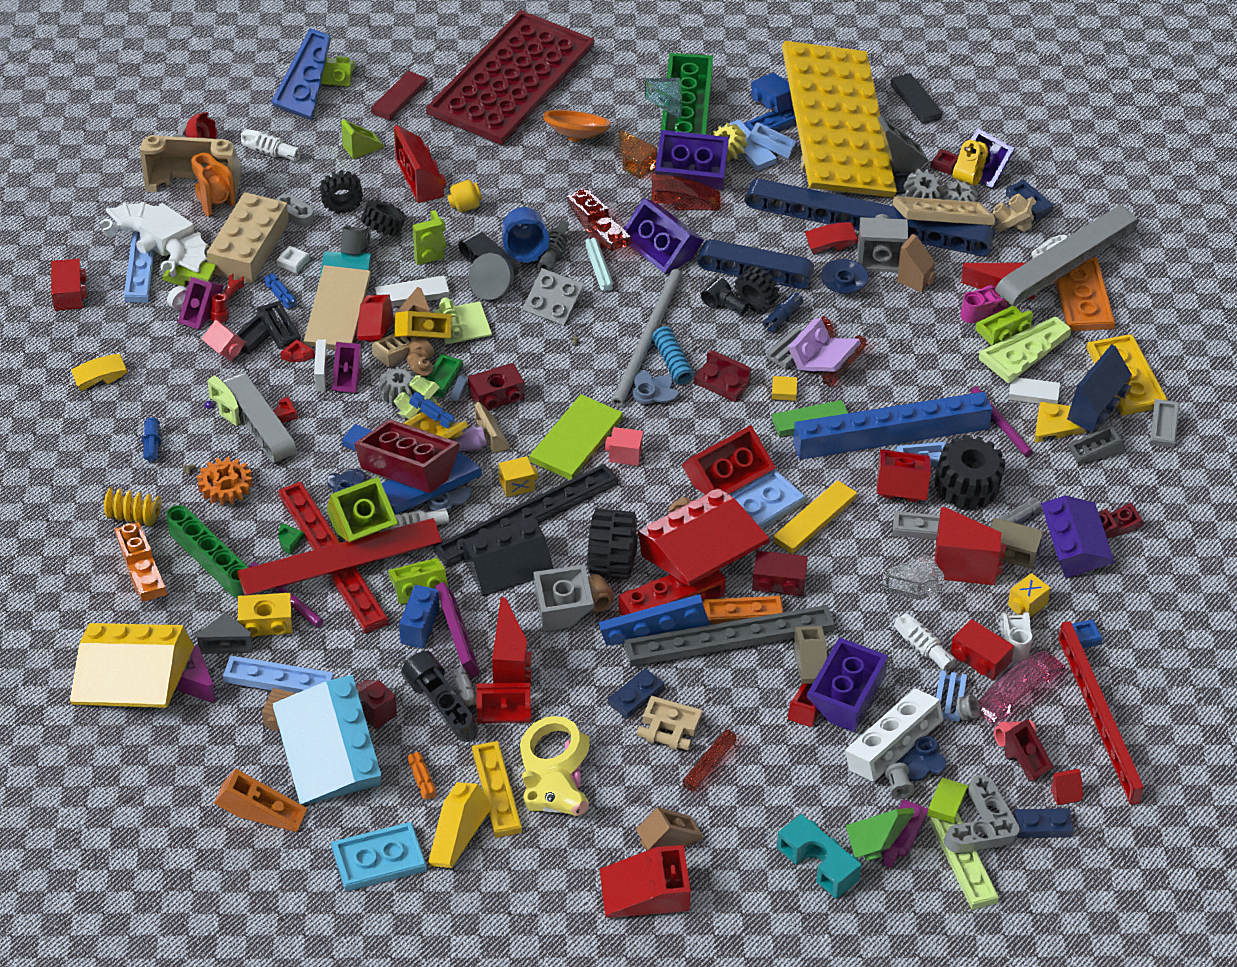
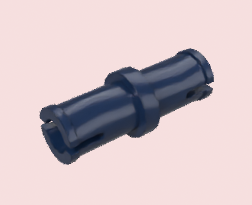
[763,292,804,332]

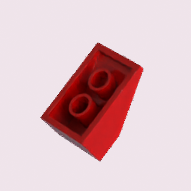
[492,597,532,684]

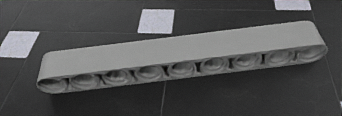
[995,205,1139,306]

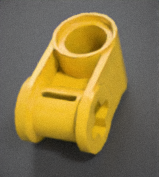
[953,140,988,186]

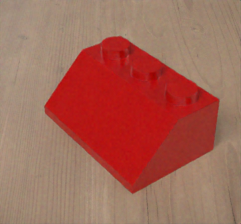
[394,125,446,204]
[681,425,776,495]

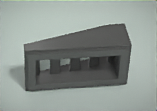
[1067,424,1125,465]

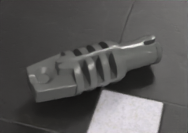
[537,220,570,271]

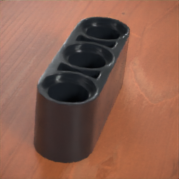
[458,231,519,276]

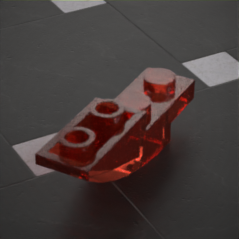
[567,189,632,251]

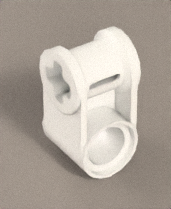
[1000,612,1032,662]

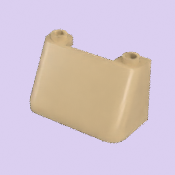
[140,135,242,197]

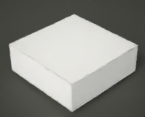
[277,246,310,274]

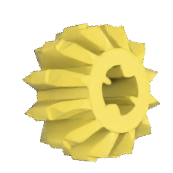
[712,122,748,163]

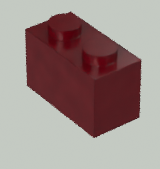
[752,550,808,596]

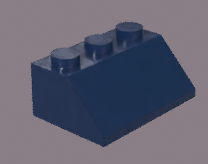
[1067,344,1132,433]

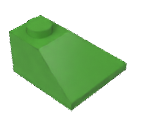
[845,808,915,861]

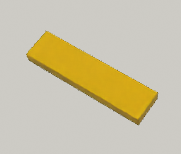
[773,480,857,554]
[472,741,522,838]

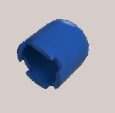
[502,207,550,263]

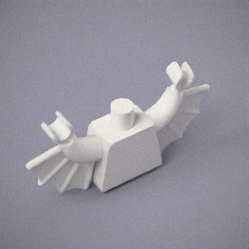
[100,202,208,277]

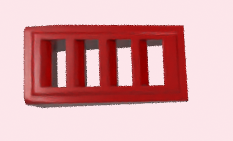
[788,683,820,727]

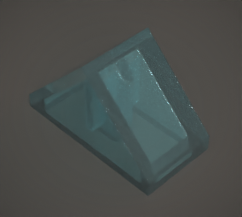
[644,78,682,118]

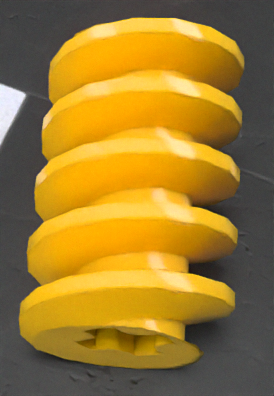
[104,487,162,526]

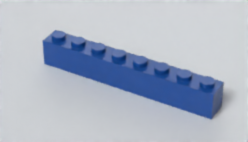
[793,392,992,460]

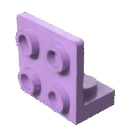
[788,318,861,372]

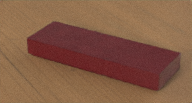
[371,70,427,121]

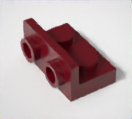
[694,350,751,402]

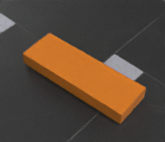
[703,596,783,625]

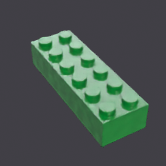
[660,53,713,135]

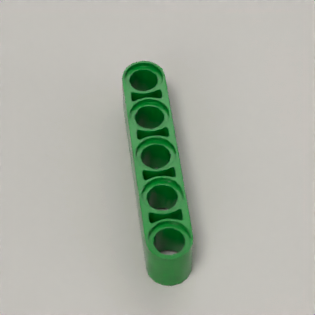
[166,505,248,598]

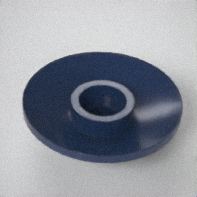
[821,259,868,294]

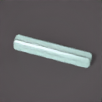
[586,237,613,292]

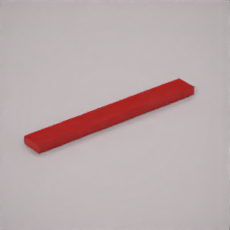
[278,481,389,634]
[238,518,442,596]
[1058,621,1144,805]

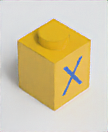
[498,456,538,498]
[1008,573,1051,618]

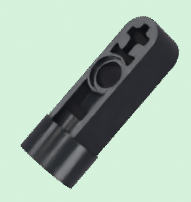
[401,651,478,742]

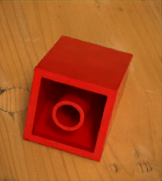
[933,507,1006,585]

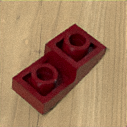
[1098,502,1144,538]

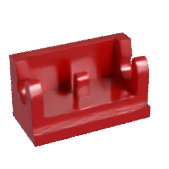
[477,683,531,723]

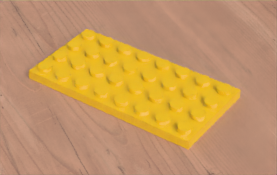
[782,41,897,197]

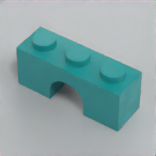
[776,814,862,899]

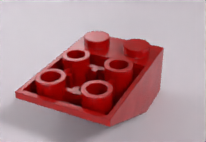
[599,845,691,918]

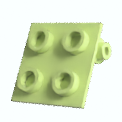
[434,298,492,345]

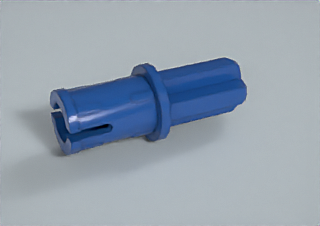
[141,418,161,462]

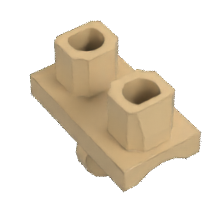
[992,193,1037,232]

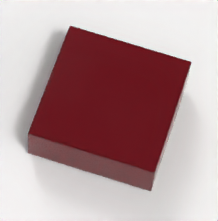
[930,149,959,176]

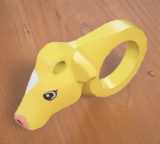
[520,716,590,816]

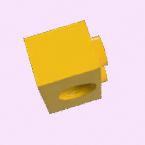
[395,311,452,339]
[238,593,293,637]

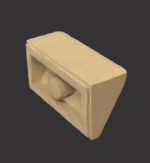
[475,402,510,453]

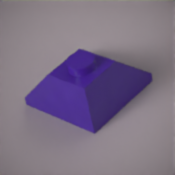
[966,128,1015,189]

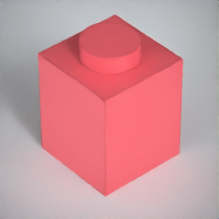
[201,320,246,362]
[605,427,643,466]

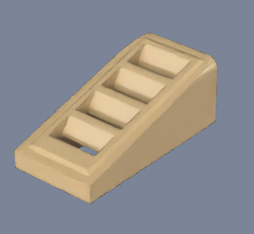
[372,334,416,367]

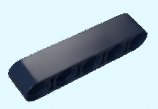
[697,239,814,289]

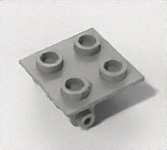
[522,268,584,326]

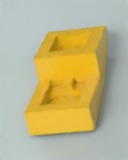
[71,354,128,391]

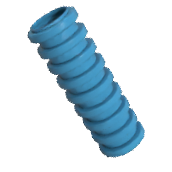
[652,326,694,385]

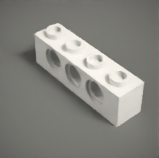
[845,689,943,782]

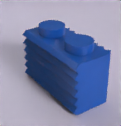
[751,72,793,114]
[399,585,439,648]

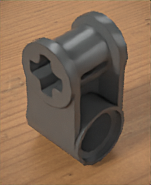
[341,225,371,254]

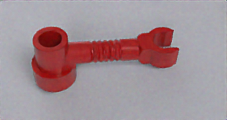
[210,274,244,323]

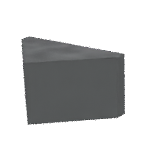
[197,612,253,654]

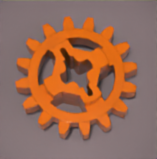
[197,457,253,506]

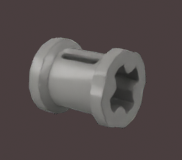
[885,763,914,799]

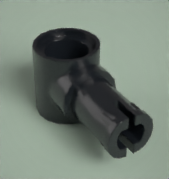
[700,277,749,316]

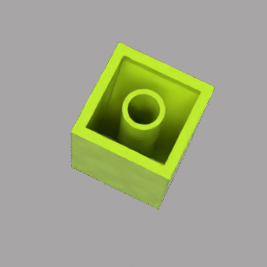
[326,476,398,542]

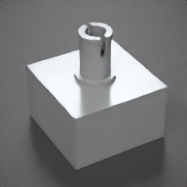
[857,214,908,273]

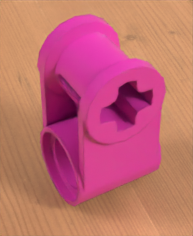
[960,285,1008,323]

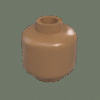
[588,574,614,613]

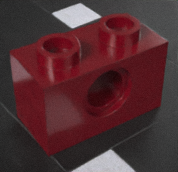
[468,363,525,410]

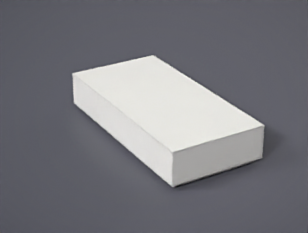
[314,339,327,391]
[1008,377,1060,404]

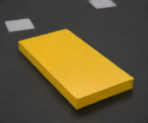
[1086,334,1168,416]

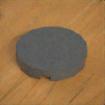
[468,253,514,301]

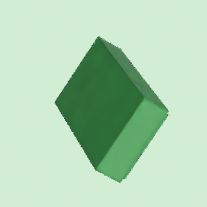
[426,354,463,399]

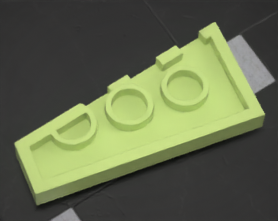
[979,316,1071,384]

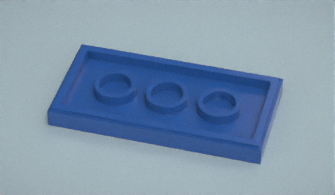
[381,451,483,514]

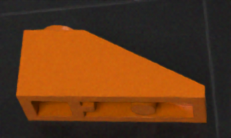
[214,769,307,832]

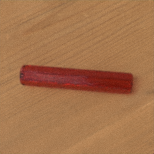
[822,335,867,387]
[682,729,737,792]

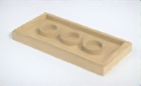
[892,196,995,225]
[304,265,371,350]

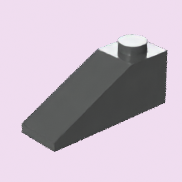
[878,116,928,173]

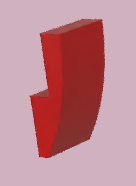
[805,222,858,255]

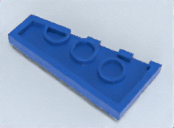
[271,28,331,120]
[599,594,711,646]

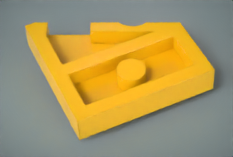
[1034,402,1086,443]

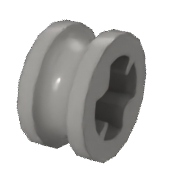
[957,694,980,721]

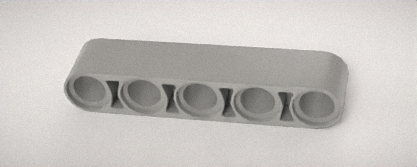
[221,372,297,463]

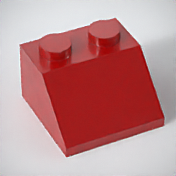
[876,449,931,502]

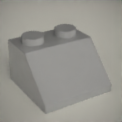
[533,564,594,632]

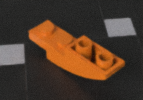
[114,522,167,602]

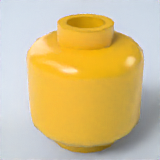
[447,179,483,213]

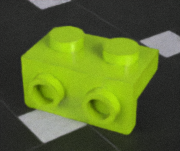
[321,55,356,86]
[413,210,447,265]
[975,306,1033,346]

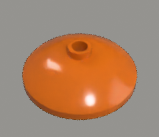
[543,110,611,142]

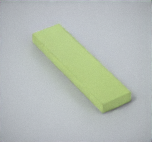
[930,814,999,910]

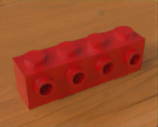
[619,570,726,616]

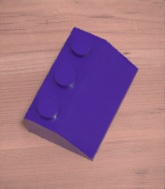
[655,130,729,190]
[619,198,704,274]
[1041,495,1115,579]
[807,637,888,732]

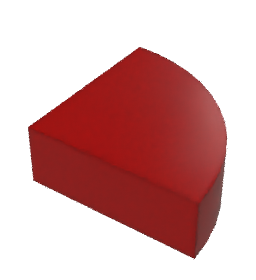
[280,340,315,362]
[273,396,298,423]

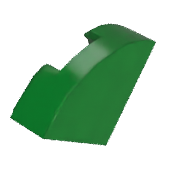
[278,523,304,555]

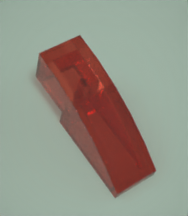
[651,174,720,211]

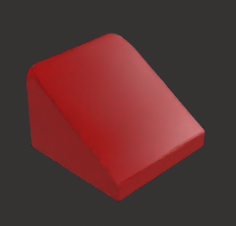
[1051,769,1083,805]

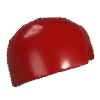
[185,112,217,139]

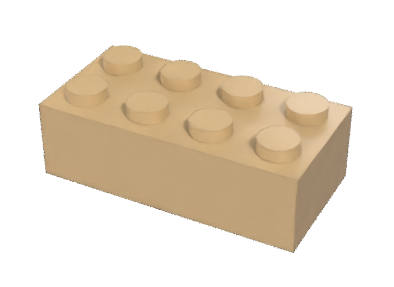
[207,192,289,284]

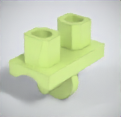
[394,375,440,419]

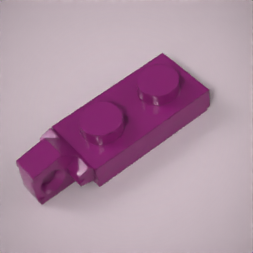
[882,799,928,868]

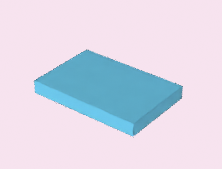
[331,822,427,892]

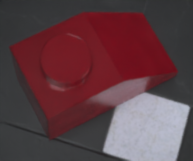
[356,680,397,730]

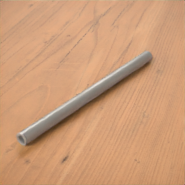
[612,269,682,407]

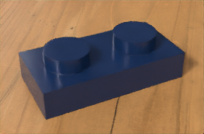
[1005,179,1054,221]
[608,668,664,719]
[1014,808,1073,838]

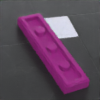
[436,582,480,678]

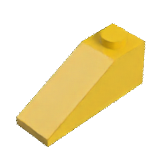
[428,782,492,868]

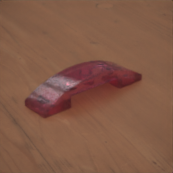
[979,651,1065,726]

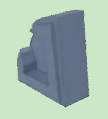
[449,374,468,402]

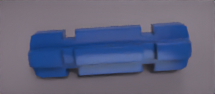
[264,273,297,309]
[409,392,455,428]

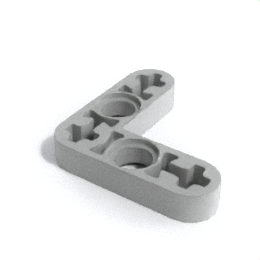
[944,775,1019,853]

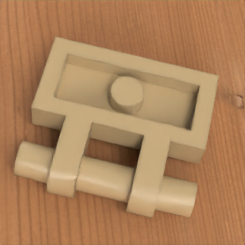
[637,696,702,750]

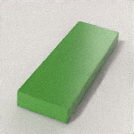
[772,400,848,437]

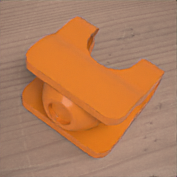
[191,153,235,216]

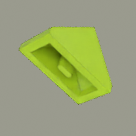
[341,119,384,159]

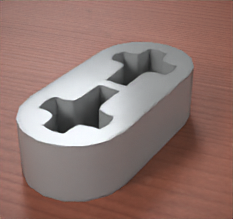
[276,194,314,227]

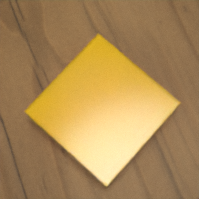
[772,376,797,401]

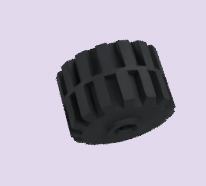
[934,435,1006,510]
[587,508,638,579]

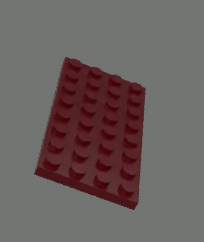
[426,10,594,145]

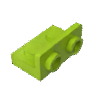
[388,558,448,604]

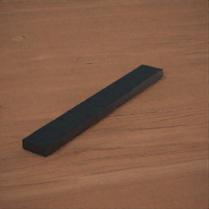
[433,464,618,568]

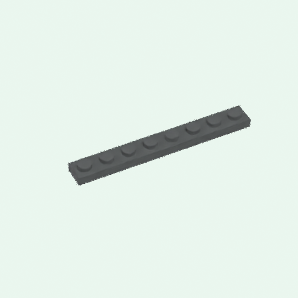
[624,605,835,667]

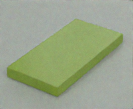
[529,394,623,480]

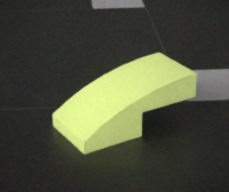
[207,375,240,426]

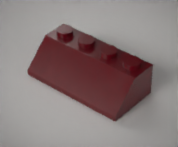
[354,419,460,493]

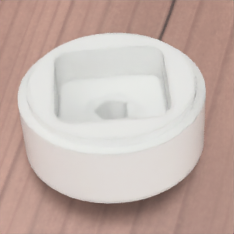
[167,286,187,310]

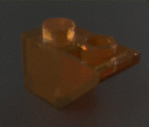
[618,130,657,179]

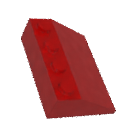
[638,488,770,586]

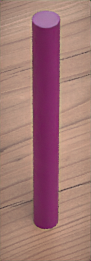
[971,386,1033,457]
[248,562,323,628]

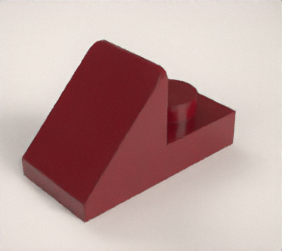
[1005,719,1054,781]

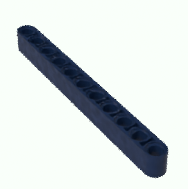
[744,179,995,256]

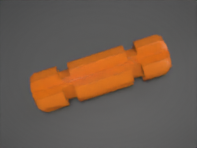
[408,752,437,800]

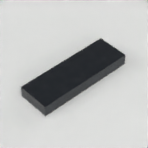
[890,73,943,124]

